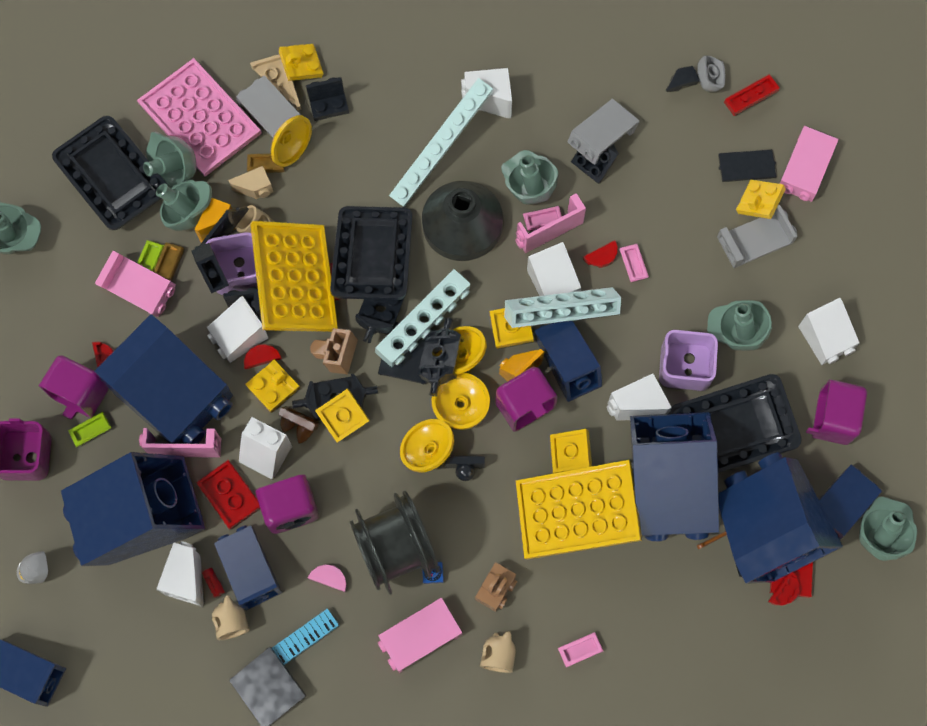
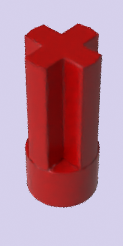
[201,568,225,598]

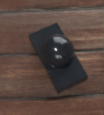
[445,456,485,481]

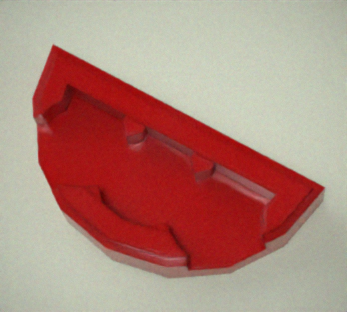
[583,240,618,268]
[92,342,114,368]
[244,344,282,370]
[767,572,800,606]

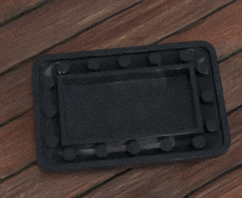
[52,116,169,230]
[330,206,412,300]
[669,374,802,473]

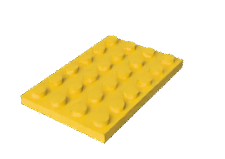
[250,221,338,332]
[516,460,642,559]

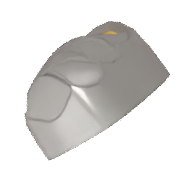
[698,55,725,92]
[17,551,48,584]

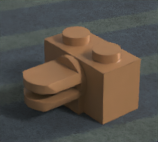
[310,328,358,375]
[475,562,518,612]

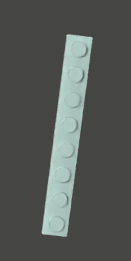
[389,78,493,207]

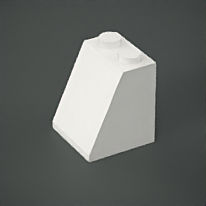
[461,68,512,118]
[527,242,581,296]
[207,296,268,363]
[798,298,859,365]
[607,374,672,420]
[239,417,292,480]
[157,541,204,607]

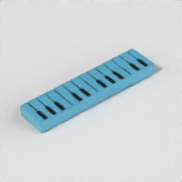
[272,609,339,665]

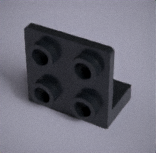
[306,77,349,121]
[223,288,262,323]

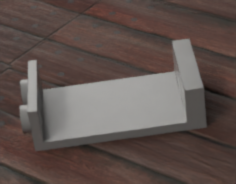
[236,76,300,138]
[567,99,639,165]
[717,205,797,268]

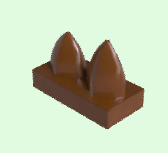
[278,406,321,444]

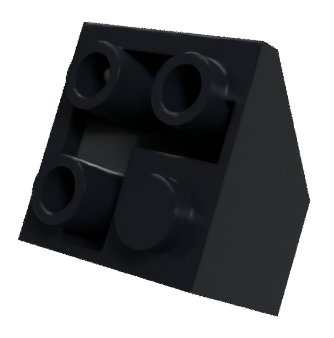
[571,144,619,184]

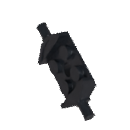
[355,297,405,343]
[418,318,464,397]
[292,374,378,420]

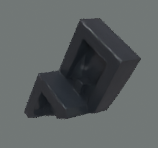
[666,66,700,92]

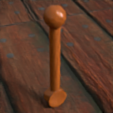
[697,531,727,549]

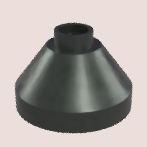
[422,181,503,261]

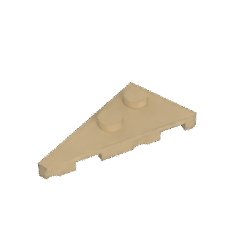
[250,54,301,111]

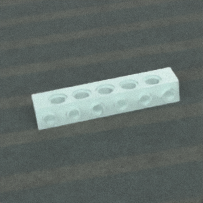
[375,269,470,367]
[504,287,621,328]

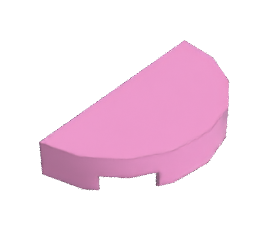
[308,565,347,592]

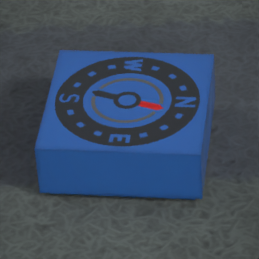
[422,562,443,584]

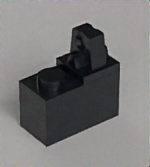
[191,243,229,294]

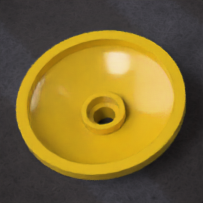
[271,115,312,167]
[435,326,487,375]
[431,373,490,430]
[400,419,454,473]

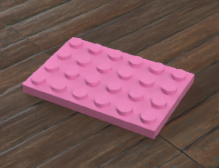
[137,58,262,177]

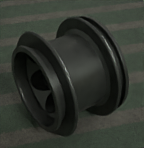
[350,490,439,595]

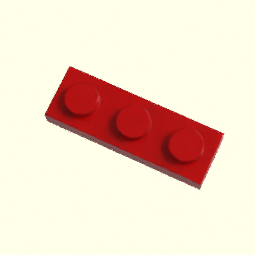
[724,74,780,116]

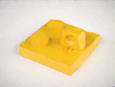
[278,44,324,81]
[736,180,786,219]
[489,308,534,349]
[245,360,300,413]
[315,389,370,443]
[550,429,592,473]

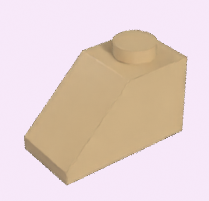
[229,166,273,199]

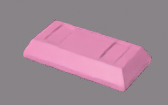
[523,206,562,231]
[619,244,649,282]
[558,632,603,667]

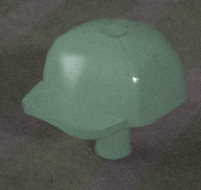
[143,131,197,188]
[501,150,559,205]
[156,180,212,231]
[0,203,41,254]
[707,300,772,351]
[859,497,917,561]

